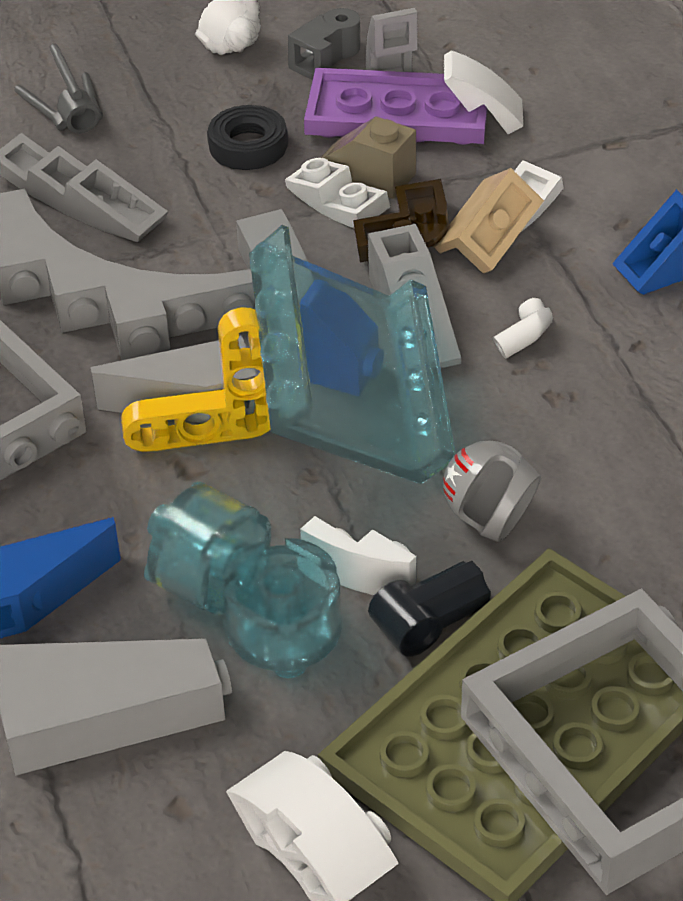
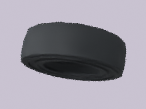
[207,105,288,170]

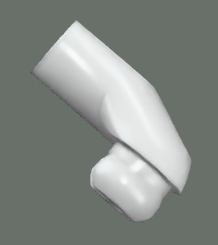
[493,298,553,359]

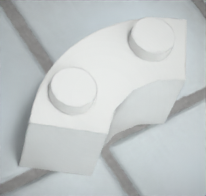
[226,751,399,901]

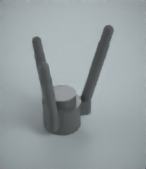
[14,44,103,134]

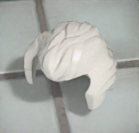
[195,0,261,55]

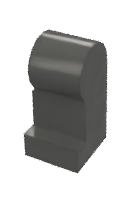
[288,8,360,80]

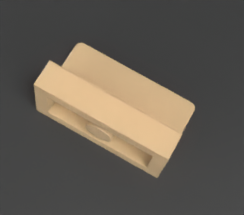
[433,168,544,273]

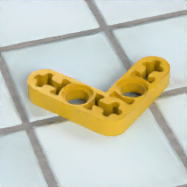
[121,307,275,452]

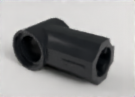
[368,560,491,657]

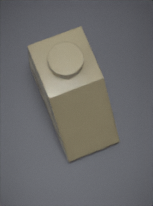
[321,116,416,199]

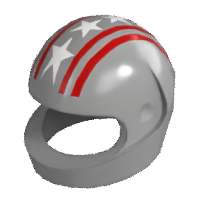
[443,441,541,543]

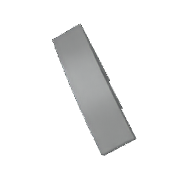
[0,133,168,242]

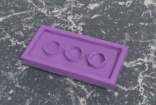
[304,68,488,145]

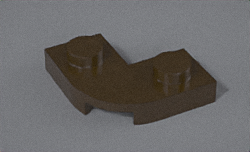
[353,179,449,263]

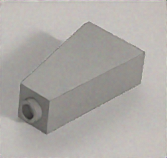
[0,639,232,776]

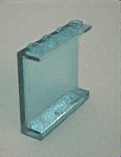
[249,225,456,484]

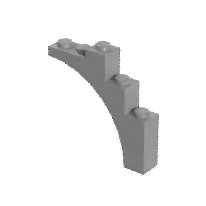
[0,189,262,360]

